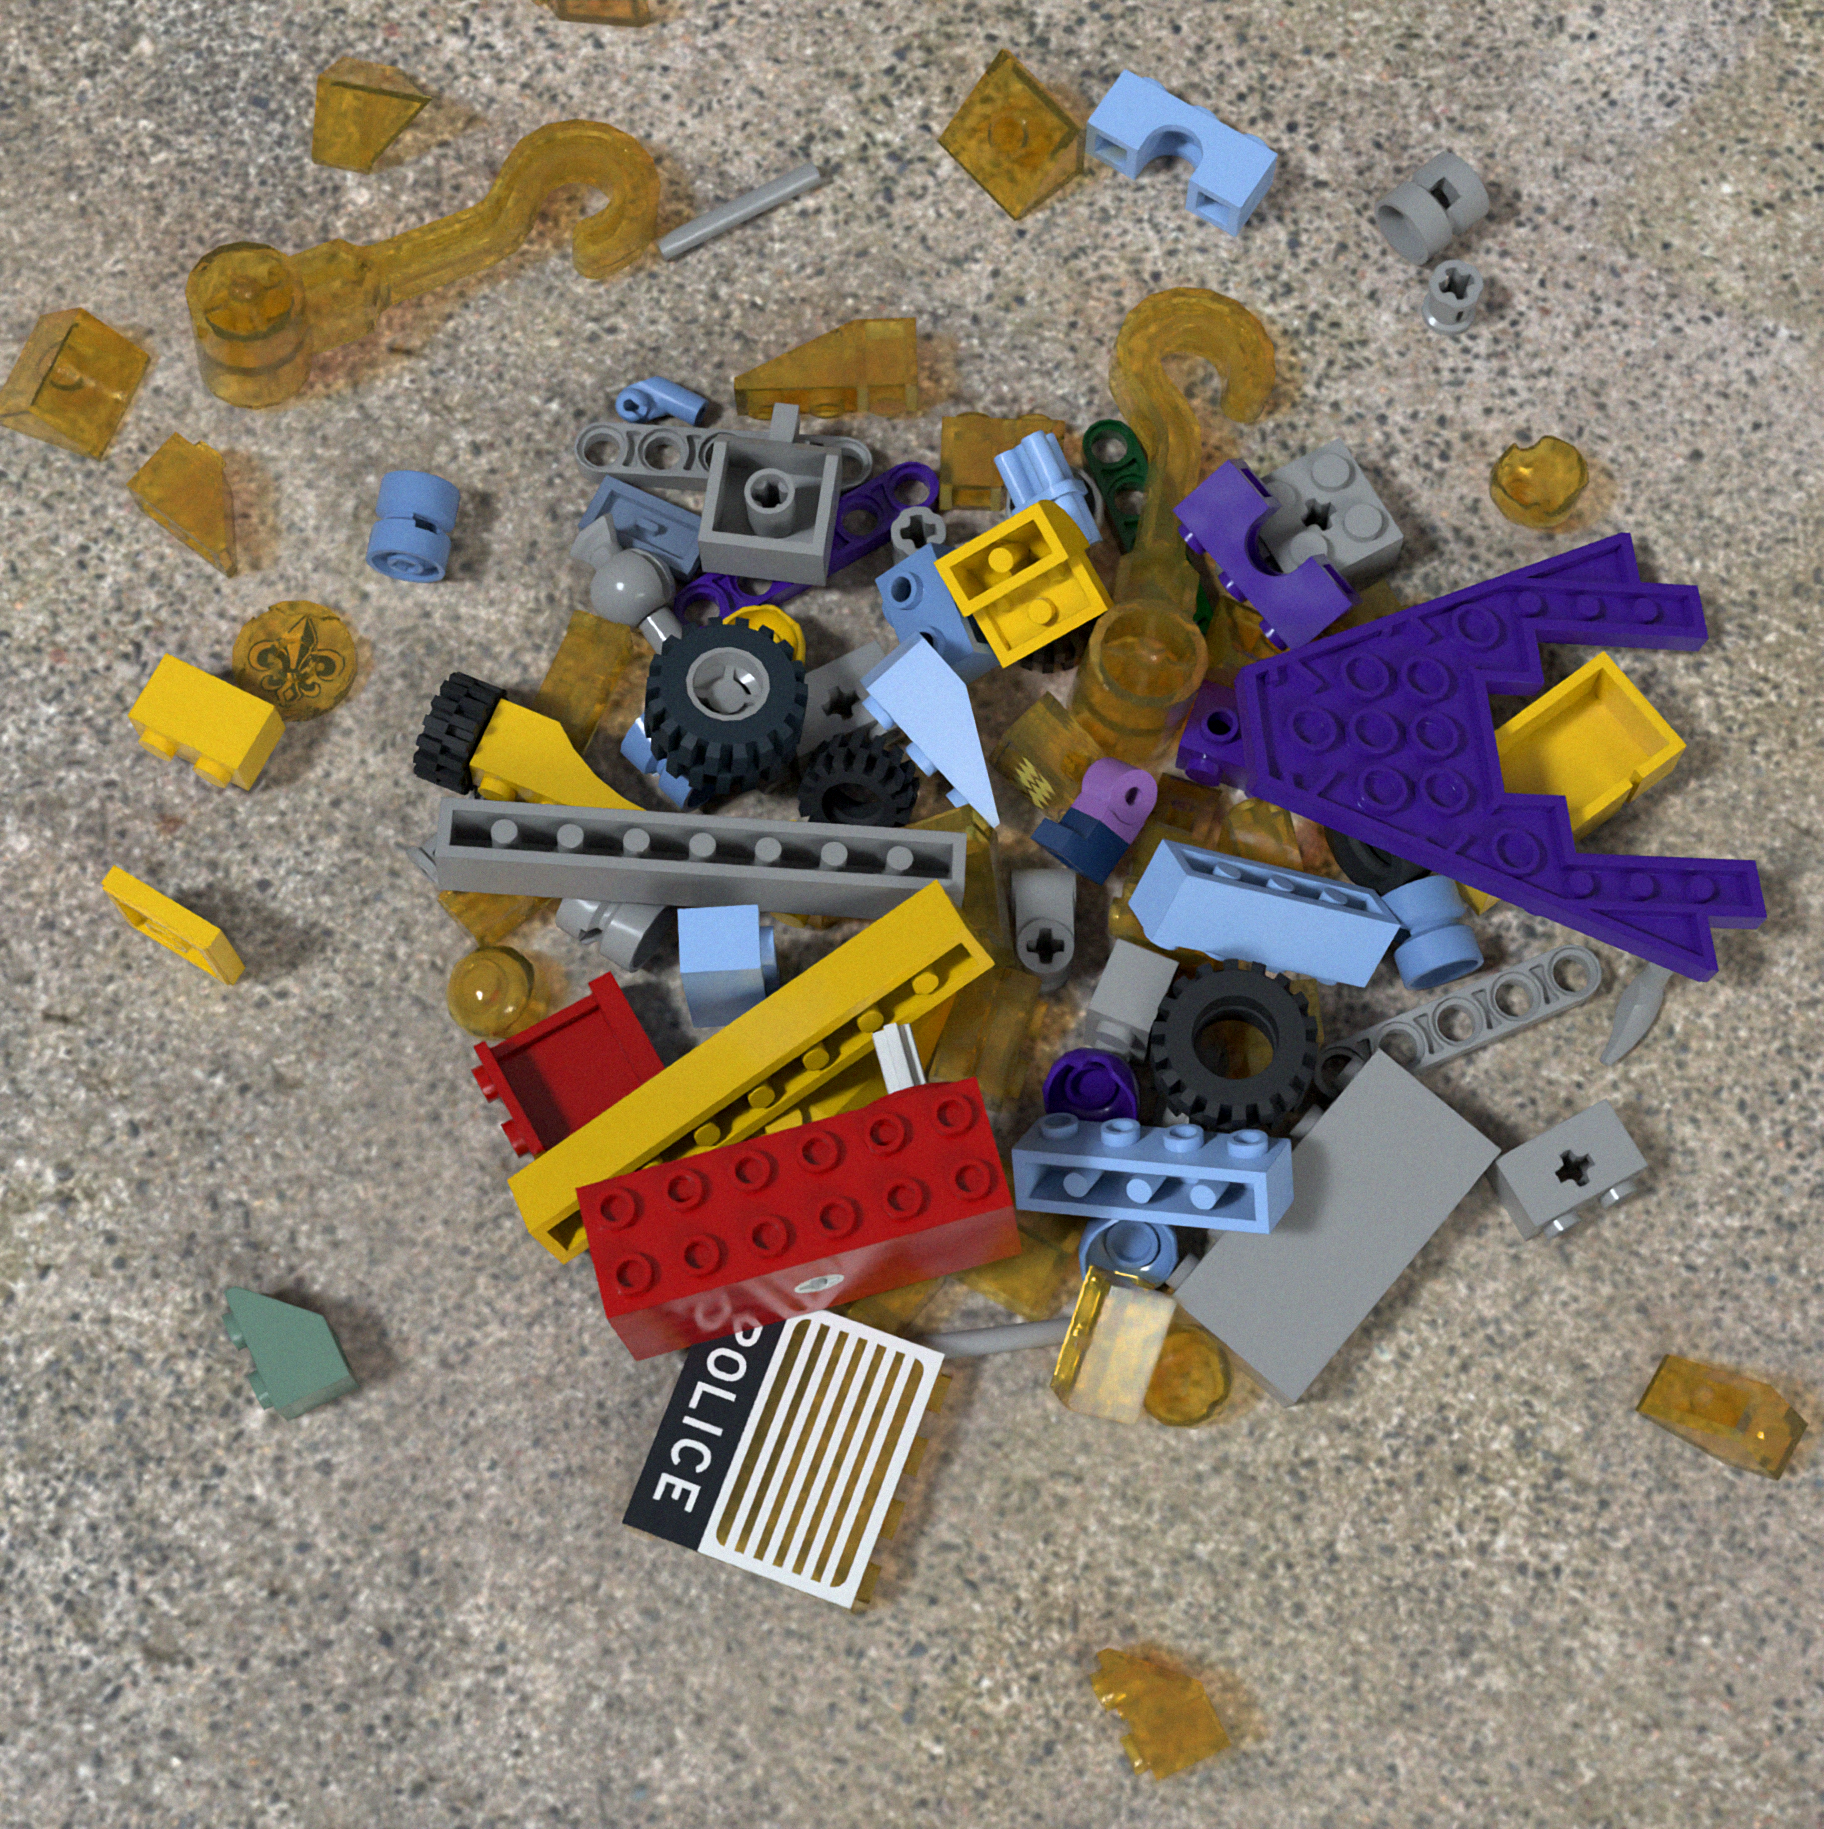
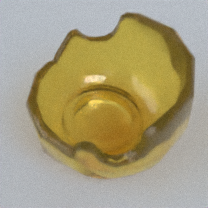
[1488,435,1590,528]
[445,945,552,1041]
[1133,1322,1235,1430]

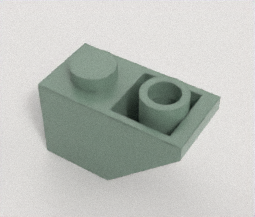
[222,1286,360,1421]

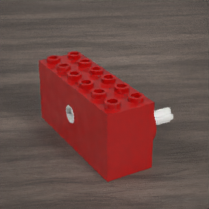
[575,1023,1023,1362]

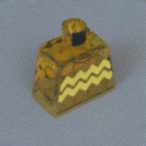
[987,691,1109,823]

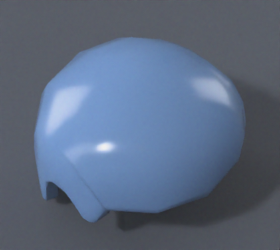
[1078,1217,1179,1302]

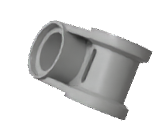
[1010,868,1076,995]

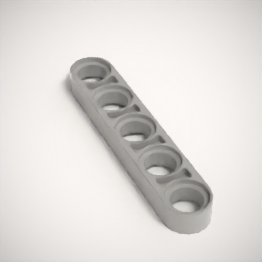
[574,422,873,497]
[1310,944,1602,1105]

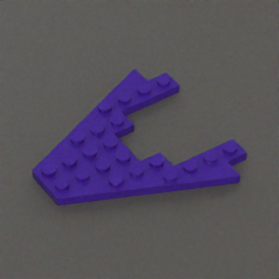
[1234,532,1767,982]

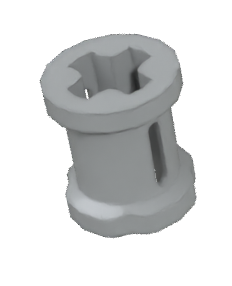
[1421,259,1484,336]
[891,506,946,566]

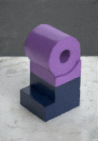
[1030,757,1158,886]

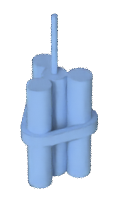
[993,430,1103,549]

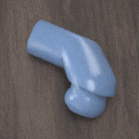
[615,376,709,427]

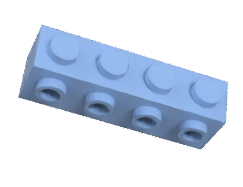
[1128,839,1401,988]
[1011,1113,1294,1235]

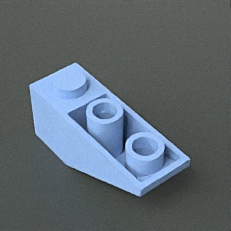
[860,630,1000,829]

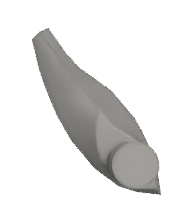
[1599,961,1674,1066]

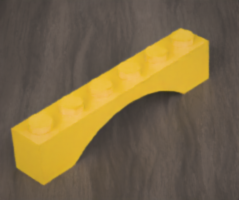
[469,698,826,929]

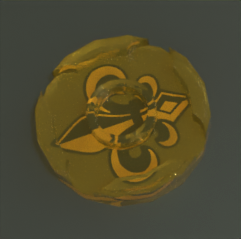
[232,600,358,722]

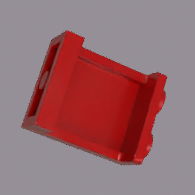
[471,971,665,1161]

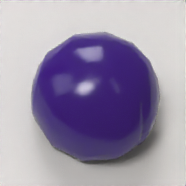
[1042,1047,1141,1122]

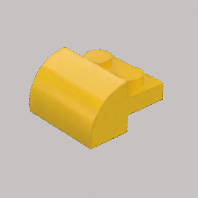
[933,499,1115,668]

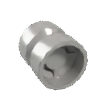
[1374,151,1490,265]
[555,898,676,973]

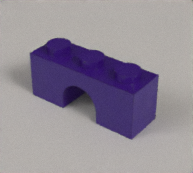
[1172,458,1364,651]

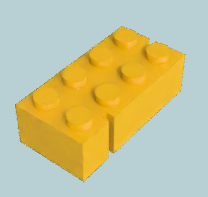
[1455,651,1687,916]

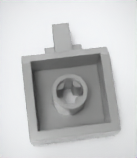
[698,402,843,587]
[1214,437,1404,593]

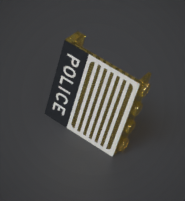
[622,1310,953,1617]

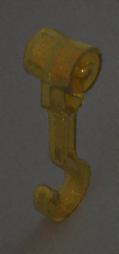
[185,119,661,410]
[1066,287,1276,766]

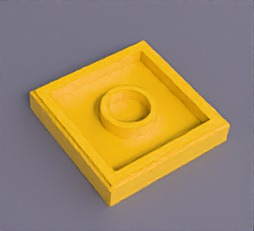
[101,865,246,986]

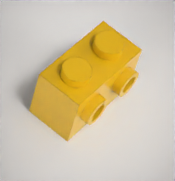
[127,653,286,791]

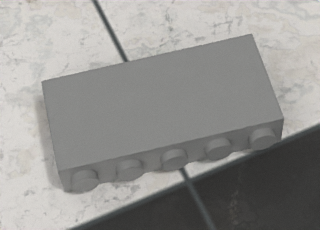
[1163,1048,1502,1408]

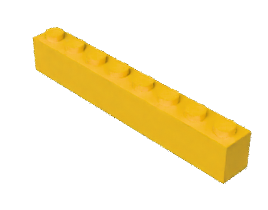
[507,879,995,1265]

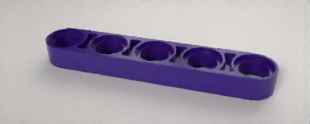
[673,462,939,628]

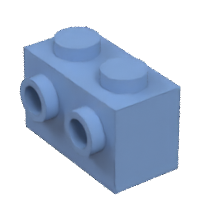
[875,542,1000,686]

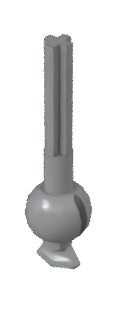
[569,513,791,795]

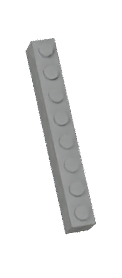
[435,797,967,919]

